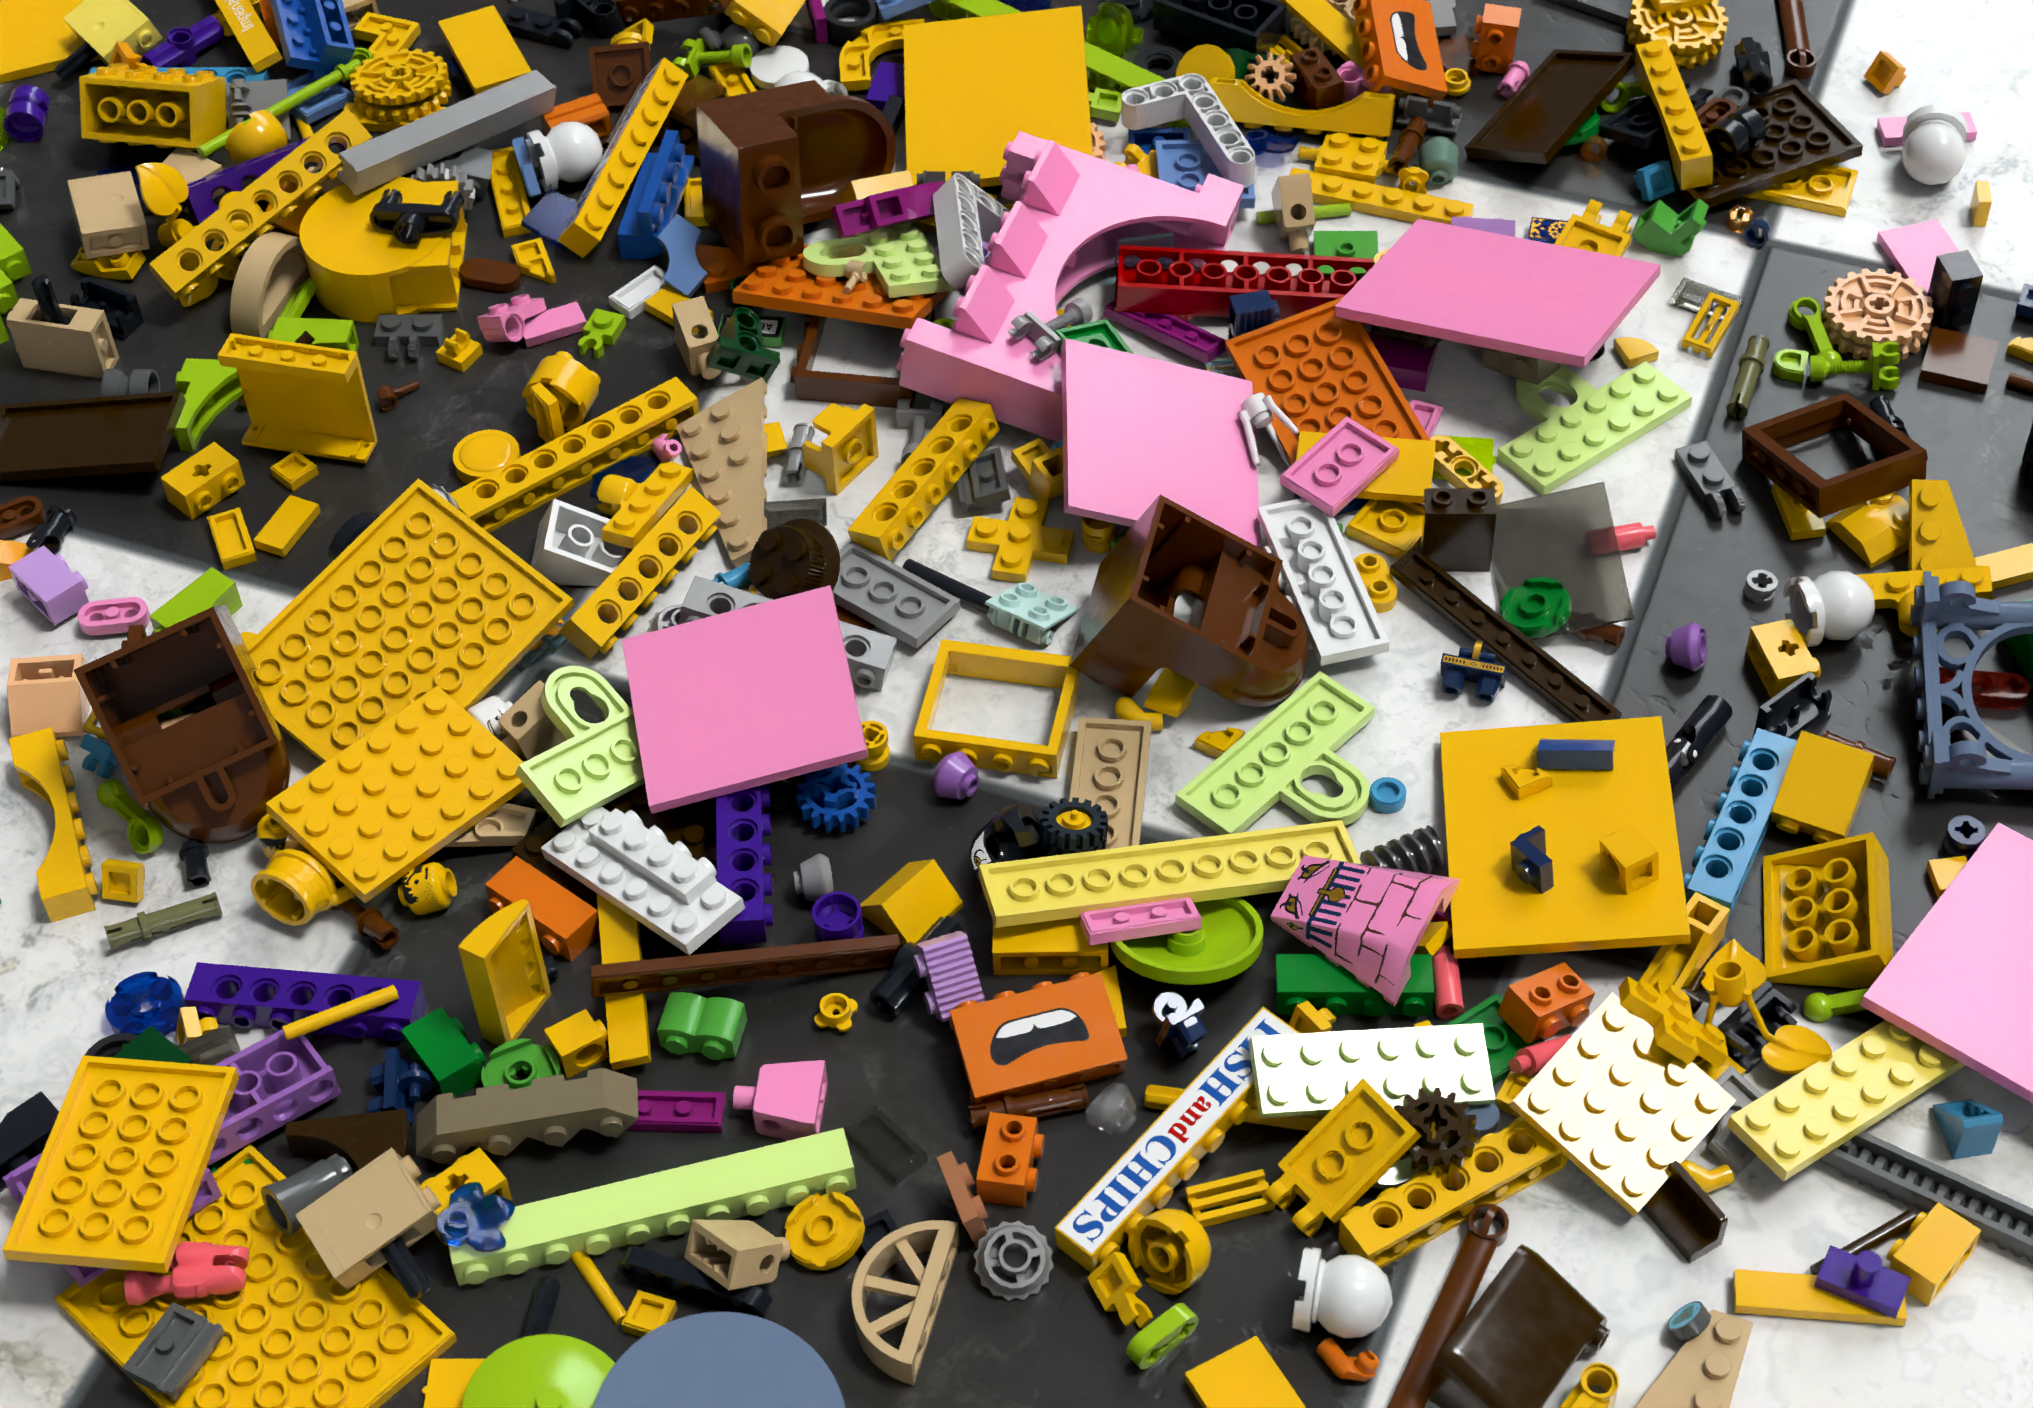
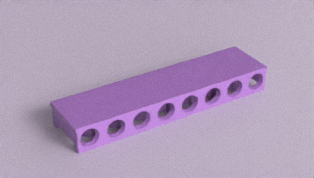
[10,1030,342,1203]

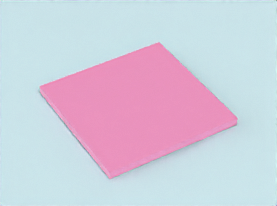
[1061,338,1261,548]
[622,585,869,814]

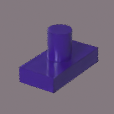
[1814,1245,1911,1319]

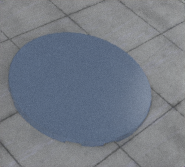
[594,1312,845,1408]

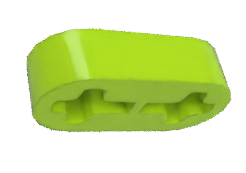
[1126,1303,1199,1370]

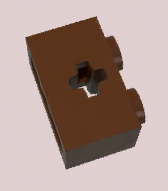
[1289,47,1344,110]

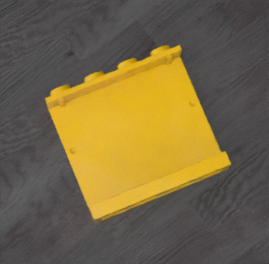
[217,333,378,463]

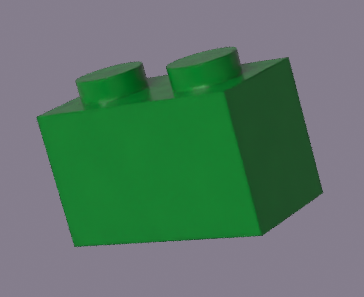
[401,1007,486,1098]

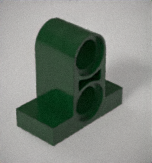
[706,307,780,383]

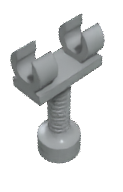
[1008,298,1093,361]
[896,398,944,465]

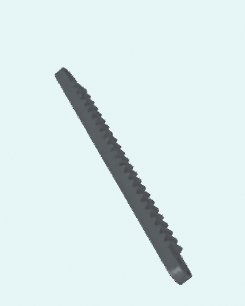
[1818,1131,2033,1264]

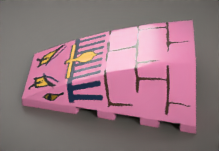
[1270,856,1460,1007]

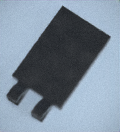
[1598,82,1714,150]

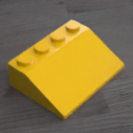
[1763,832,1893,989]

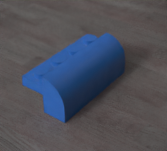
[270,0,355,79]
[617,130,695,260]

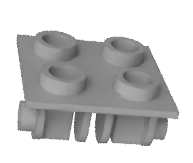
[226,79,291,140]

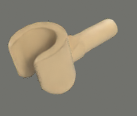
[843,259,868,294]

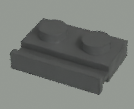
[957,447,1011,513]
[122,1302,225,1401]

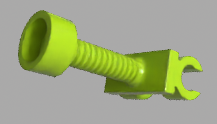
[672,38,752,79]
[1810,341,1900,390]

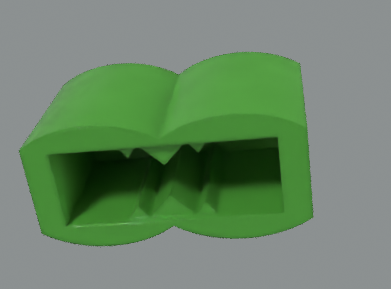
[657,992,747,1060]

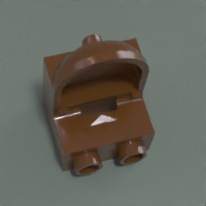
[696,80,896,266]
[1069,494,1309,707]
[74,604,291,844]

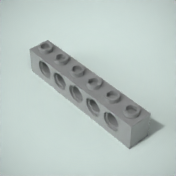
[679,575,897,691]

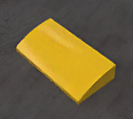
[458,899,552,1046]

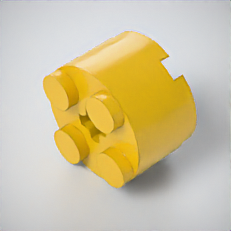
[522,351,601,431]

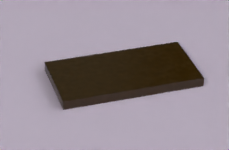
[1464,49,1636,164]
[0,391,186,482]

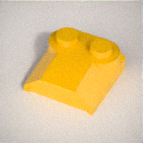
[1825,491,1909,569]

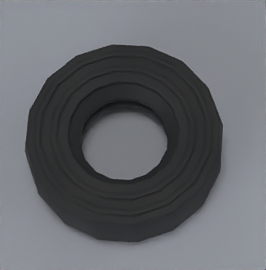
[1133,46,1183,79]

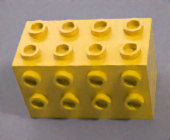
[79,63,227,151]

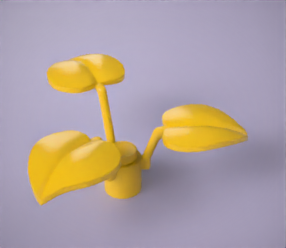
[135,162,262,307]
[1692,939,1833,1074]

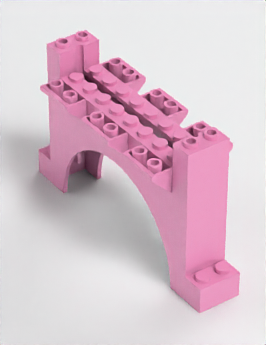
[897,131,1244,442]

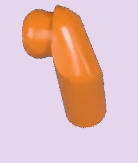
[1316,1338,1379,1382]

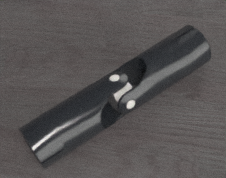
[1666,695,1733,793]

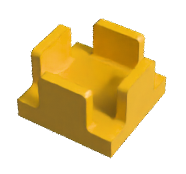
[802,403,879,496]

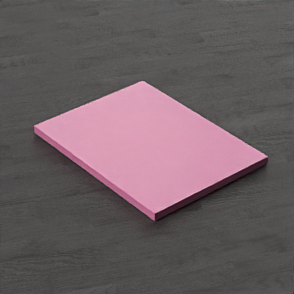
[1335,219,1661,368]
[1860,822,2033,1103]

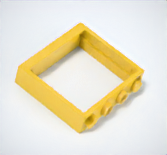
[913,639,1082,779]

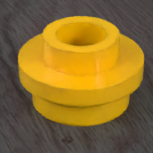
[1444,68,1471,96]

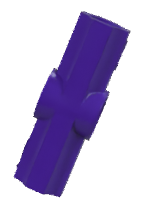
[140,15,224,68]

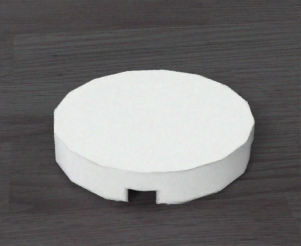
[750,46,809,89]

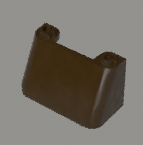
[1430,1244,1610,1408]

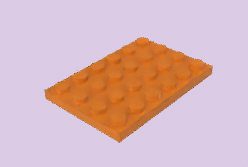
[732,245,950,329]
[1225,297,1431,466]

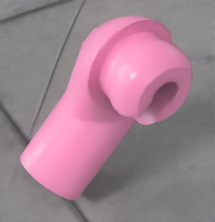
[651,434,682,462]

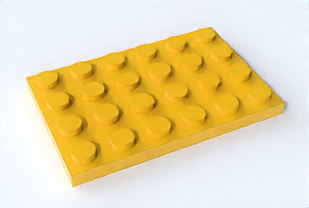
[266,686,527,903]
[2,1055,239,1273]

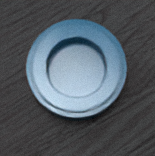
[1369,777,1407,814]

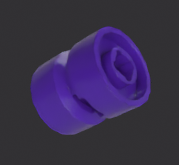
[4,85,50,142]
[812,892,865,942]

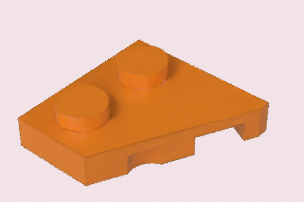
[696,244,763,294]

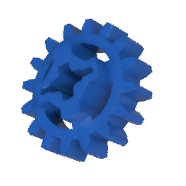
[796,763,876,833]

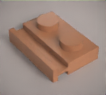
[937,1151,989,1249]

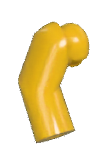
[1114,696,1163,730]
[1681,1160,1734,1194]

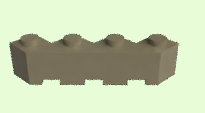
[416,1068,639,1165]

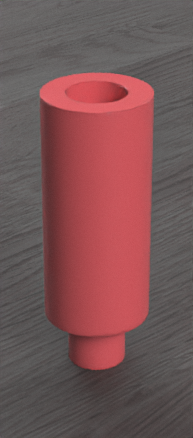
[1584,522,1656,557]
[1432,945,1464,1020]
[1509,1035,1572,1077]

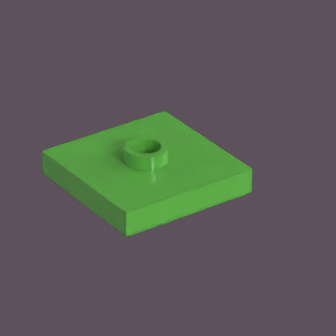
[1313,231,1378,279]

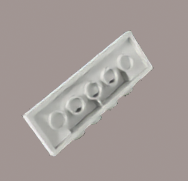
[1257,498,1390,666]
[541,807,745,955]

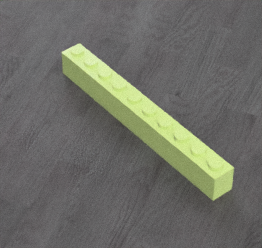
[445,1128,857,1286]

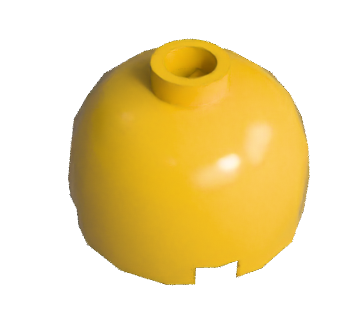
[225,110,288,164]
[1128,1208,1211,1295]

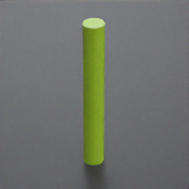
[1256,203,1351,225]

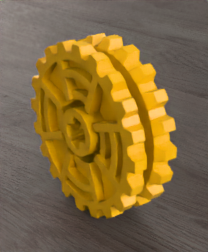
[1626,0,1728,69]
[350,48,452,122]

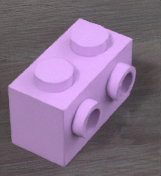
[8,545,89,626]

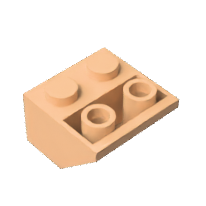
[7,654,90,738]

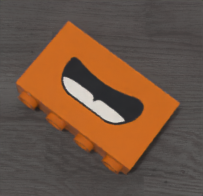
[1353,0,1448,108]
[949,972,1128,1105]

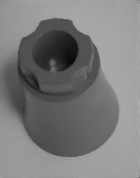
[261,1154,353,1237]

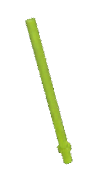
[197,59,362,158]

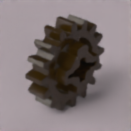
[1394,1087,1479,1175]

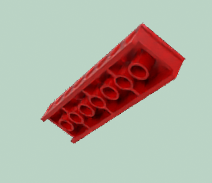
[1114,245,1373,325]

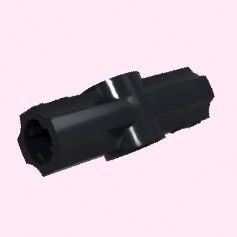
[1734,37,1773,98]
[869,915,966,1017]

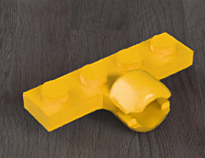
[596,461,693,549]
[1857,565,1993,638]

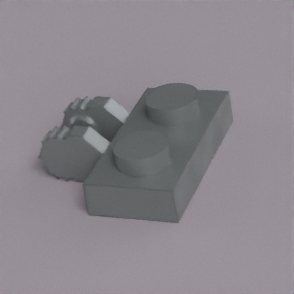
[374,314,444,360]

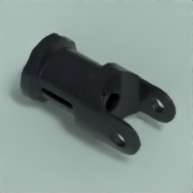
[26,504,77,555]

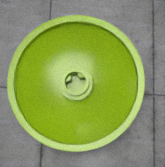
[1110,897,1263,985]
[462,1334,615,1408]

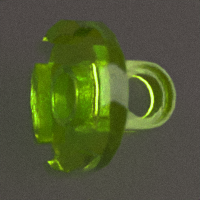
[1086,1,1144,58]

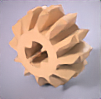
[1244,52,1296,102]

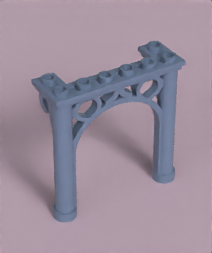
[1910,571,2033,799]

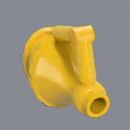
[251,848,356,926]

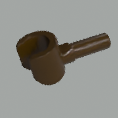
[1681,970,1706,1016]

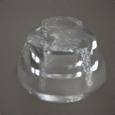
[1085,1082,1137,1134]

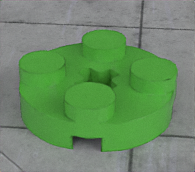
[481,1038,562,1090]

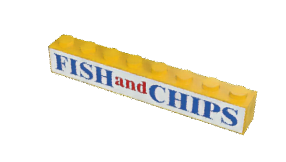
[558,57,689,258]
[1054,1007,1299,1273]

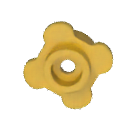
[1397,167,1429,194]
[814,993,858,1032]

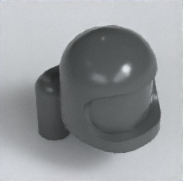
[699,23,760,58]

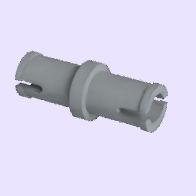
[783,422,815,485]

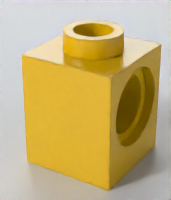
[1599,824,1659,894]
[544,1009,608,1079]

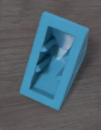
[1933,1099,2003,1160]

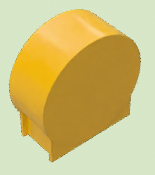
[299,176,467,323]

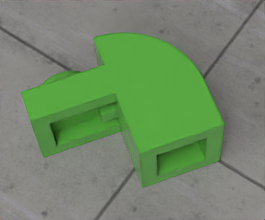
[1631,198,1709,256]

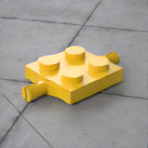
[1298,132,1393,184]

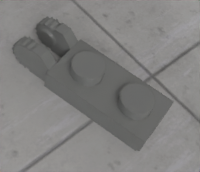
[1674,441,1746,518]

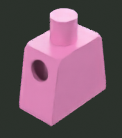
[733,1060,828,1140]

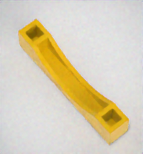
[1635,39,1713,190]
[1209,77,1396,141]
[9,727,99,923]
[1638,892,1730,1028]

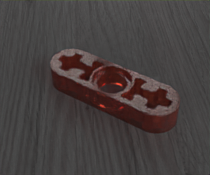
[1920,667,2030,710]

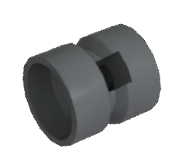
[102,369,160,397]

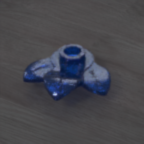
[1243,127,1300,156]
[436,1182,516,1252]

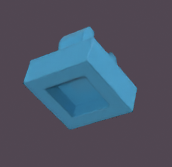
[1634,160,1675,201]
[79,734,120,779]

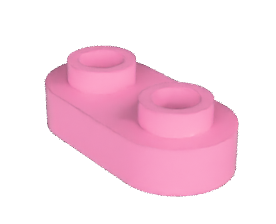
[77,597,150,636]

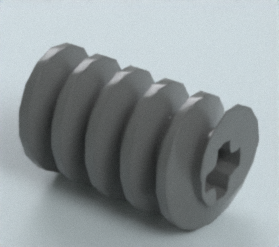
[1360,825,1445,874]

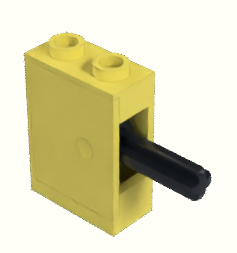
[55,0,163,81]

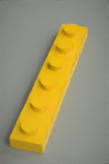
[1289,167,1474,225]

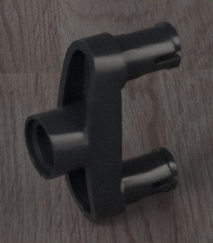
[370,189,465,246]

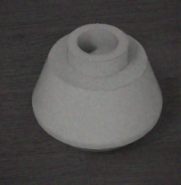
[793,853,834,902]

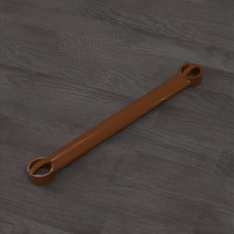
[1778,0,1817,79]
[1387,1203,1509,1408]

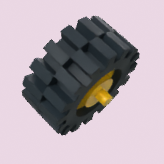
[1039,797,1108,856]

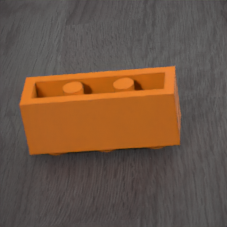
[485,856,600,962]

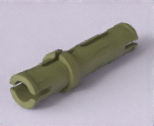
[1726,334,1770,418]
[104,892,223,950]

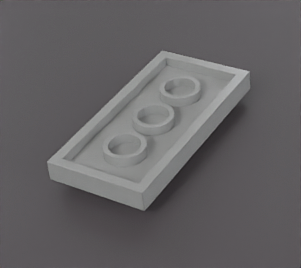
[833,540,960,649]

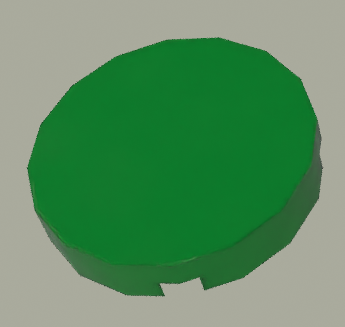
[1500,577,1572,638]

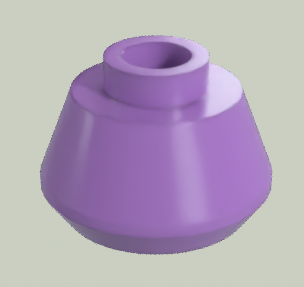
[1665,622,1707,671]
[932,751,980,800]

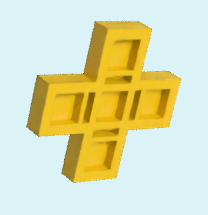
[966,497,1075,583]
[1618,976,1729,1068]

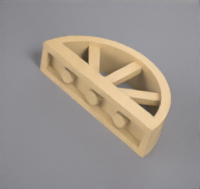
[230,232,309,338]
[851,1220,960,1385]

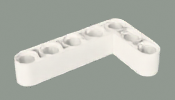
[1121,73,1255,188]
[933,173,1010,290]

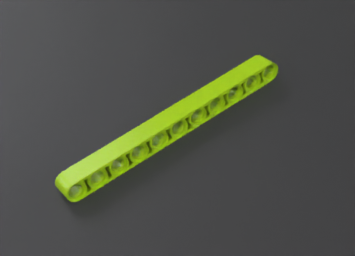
[928,0,1191,129]

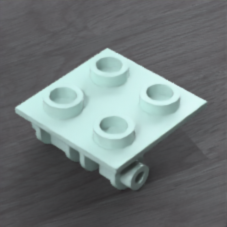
[985,582,1079,646]

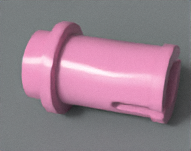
[1497,61,1530,98]

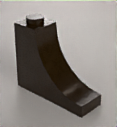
[285,1109,412,1174]

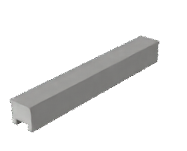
[337,70,557,196]

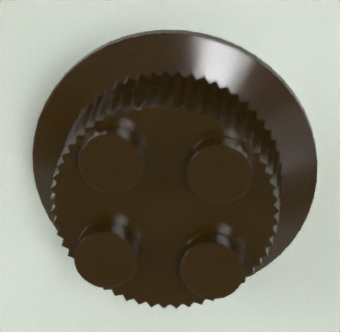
[749,518,840,600]

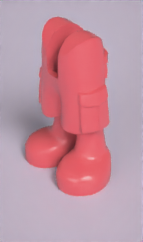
[124,1241,250,1305]

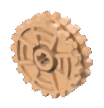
[1821,268,1934,360]

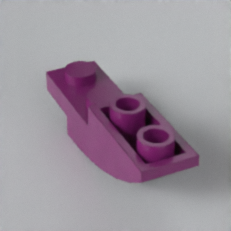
[831,181,944,239]

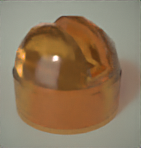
[1581,135,1607,163]
[1727,204,1753,232]

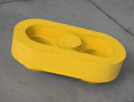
[1353,553,1397,613]

